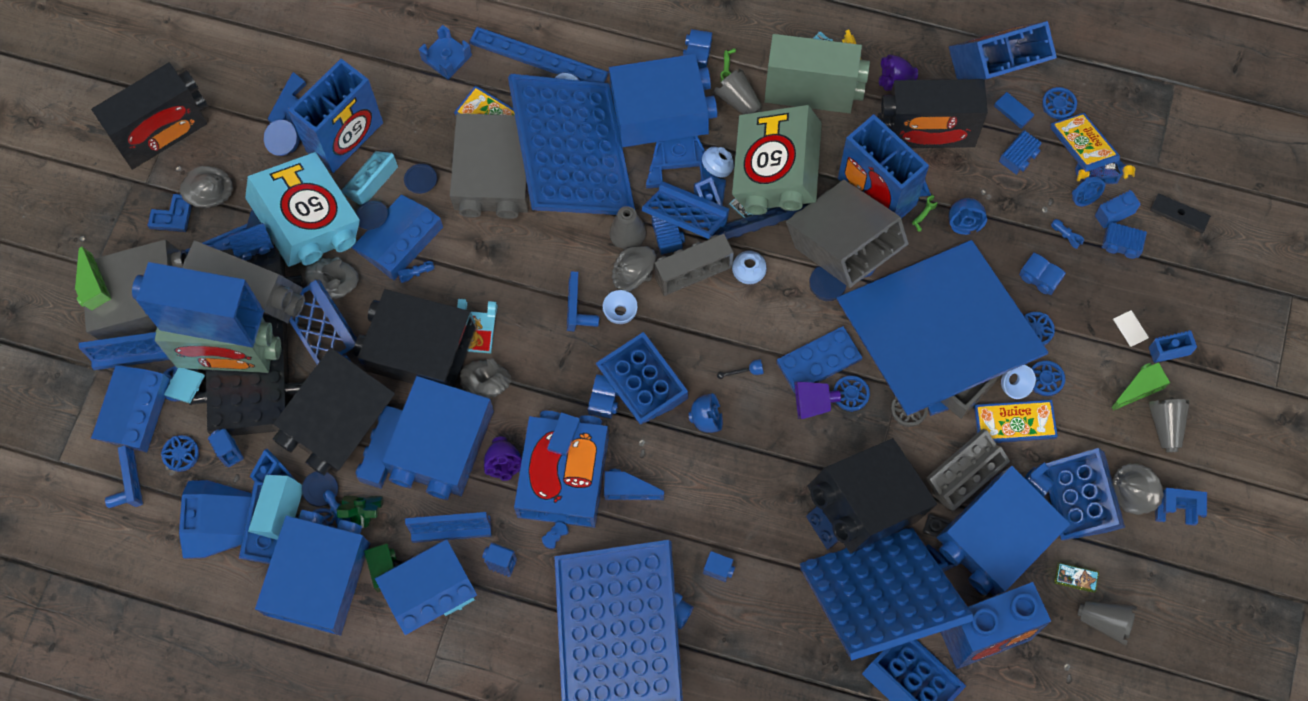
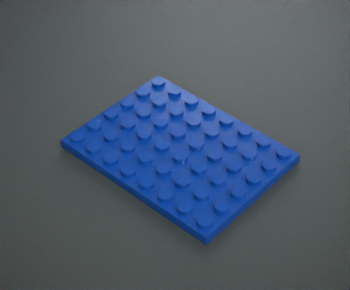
[508,74,635,215]
[800,528,974,661]
[555,540,683,701]

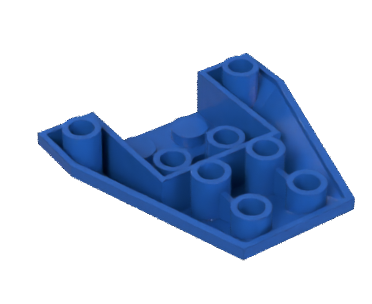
[179,480,252,559]

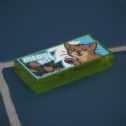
[1054,563,1099,593]

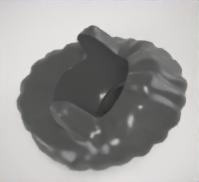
[180,166,233,208]
[612,246,656,291]
[305,257,359,299]
[460,358,511,398]
[1112,463,1164,515]

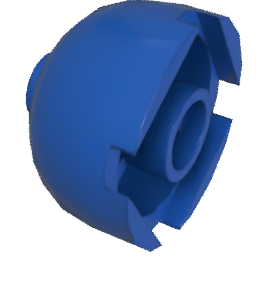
[949,198,987,235]
[689,394,723,433]

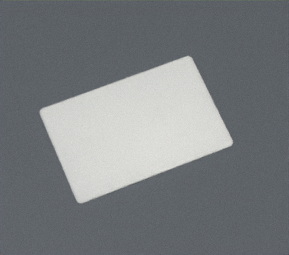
[1113,311,1149,347]

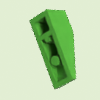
[75,247,111,311]
[1112,362,1170,411]

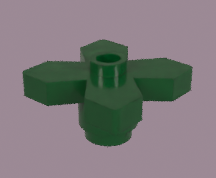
[337,496,383,528]

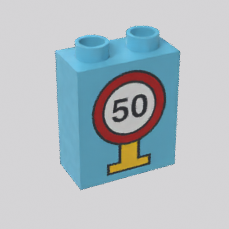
[245,152,360,267]

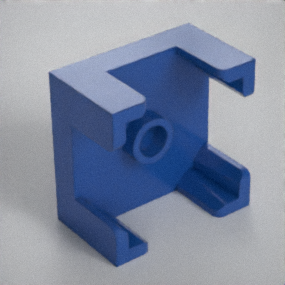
[419,25,472,80]
[1155,488,1207,526]

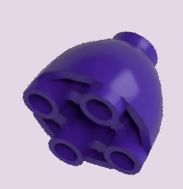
[879,54,918,91]
[484,437,522,481]

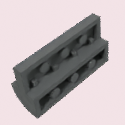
[926,429,1010,511]

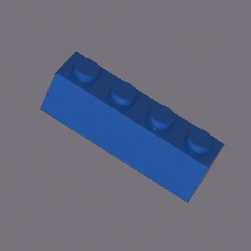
[356,406,402,489]

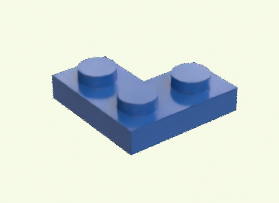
[148,194,192,232]

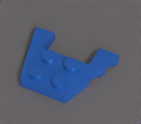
[268,72,306,140]
[646,136,718,189]

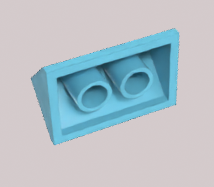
[341,151,398,206]
[248,475,302,540]

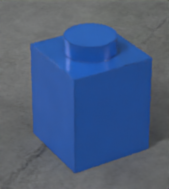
[703,551,735,582]

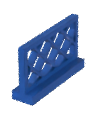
[642,182,730,239]
[289,280,357,364]
[79,332,170,370]
[405,512,492,543]

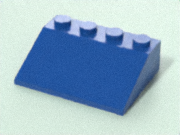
[352,195,443,281]
[596,332,688,425]
[91,365,171,453]
[1044,448,1125,541]
[375,539,477,635]
[862,640,966,701]

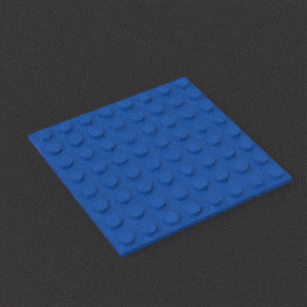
[837,240,1048,416]

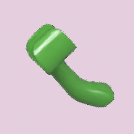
[720,48,736,82]
[912,195,938,232]

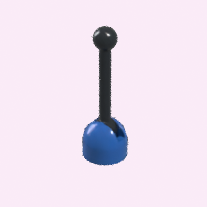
[717,359,764,379]

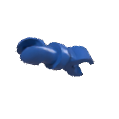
[1051,219,1084,249]
[397,261,434,283]
[323,490,350,525]

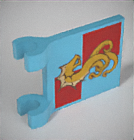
[457,299,497,354]

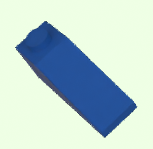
[604,469,664,500]

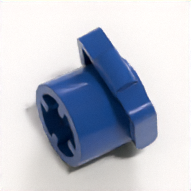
[1024,462,1054,497]
[675,592,694,630]

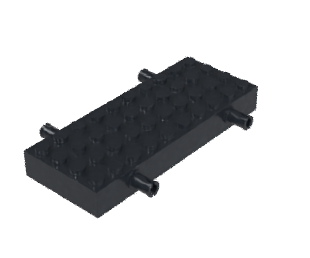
[189,245,305,436]

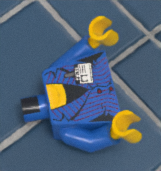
[1075,160,1135,184]

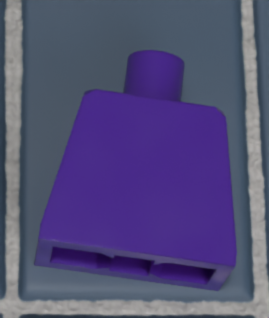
[794,382,841,419]

